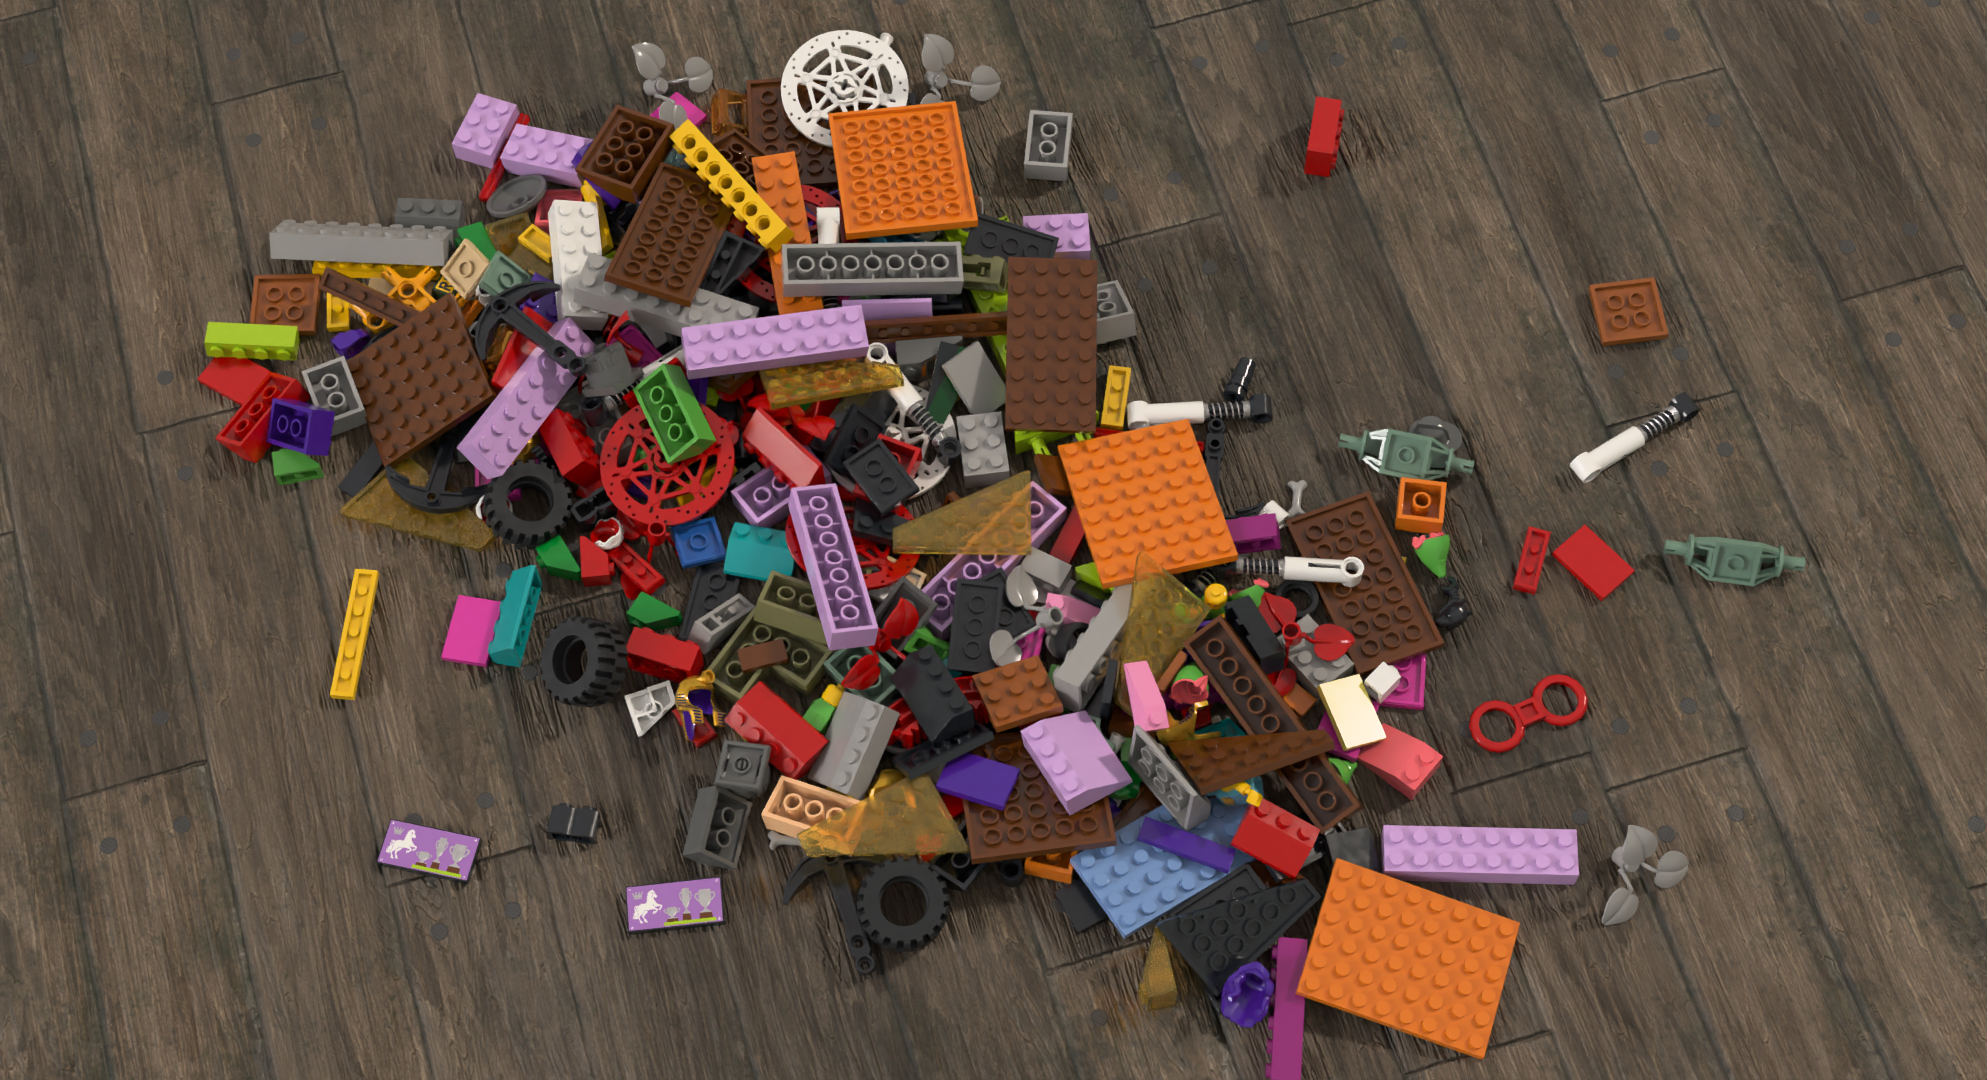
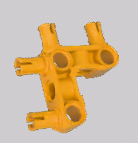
[350,265,468,335]

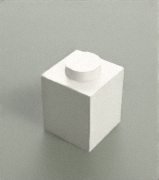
[1364,661,1401,704]

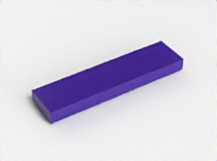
[1137,816,1236,874]

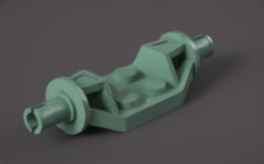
[1338,428,1474,480]
[1663,534,1805,586]

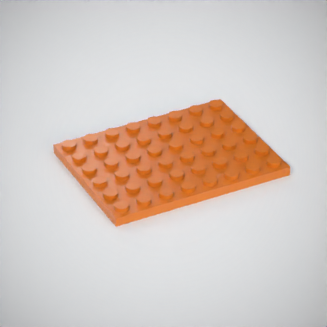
[828,101,978,240]
[1058,419,1238,589]
[1295,858,1520,1060]

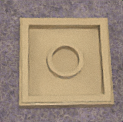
[440,239,490,300]

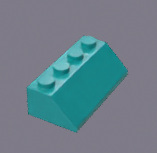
[488,565,543,667]

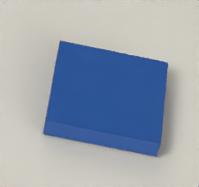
[670,517,726,569]

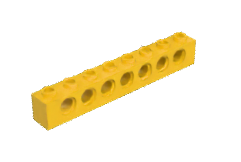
[669,119,795,253]

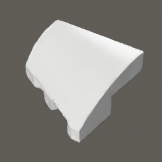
[624,680,676,737]

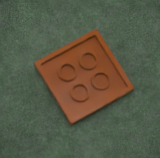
[249,274,321,335]
[1588,277,1669,346]
[972,655,1063,733]

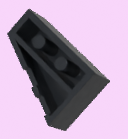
[700,230,768,297]
[1225,595,1286,675]

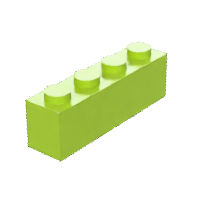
[204,322,300,361]

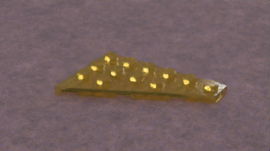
[758,358,904,410]
[893,471,1031,555]

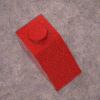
[580,536,615,587]

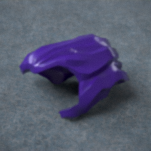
[1221,962,1274,1028]

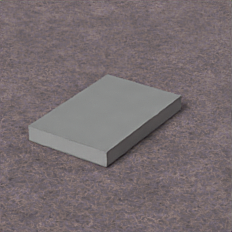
[942,341,1006,415]

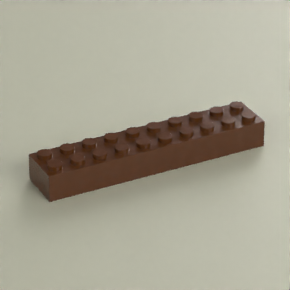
[1182,615,1364,836]

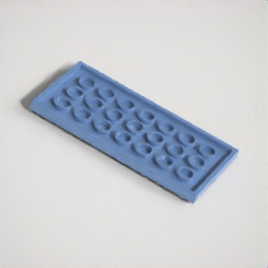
[1070,794,1257,939]

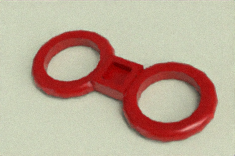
[1469,674,1588,753]

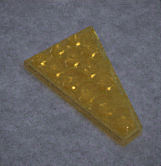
[339,457,496,552]
[1114,551,1211,717]
[797,773,970,857]

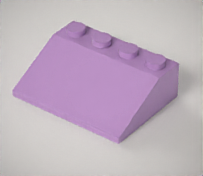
[842,298,933,357]
[1021,710,1132,815]

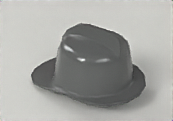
[1408,416,1462,452]

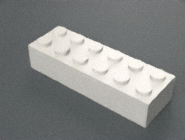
[548,200,609,331]

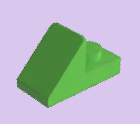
[904,627,950,661]

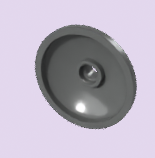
[486,174,547,219]

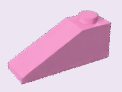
[1045,593,1100,625]
[1123,661,1169,733]

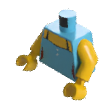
[1206,776,1264,807]

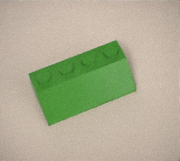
[633,363,716,464]

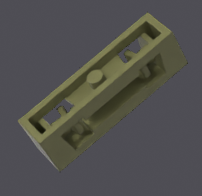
[962,254,1008,292]

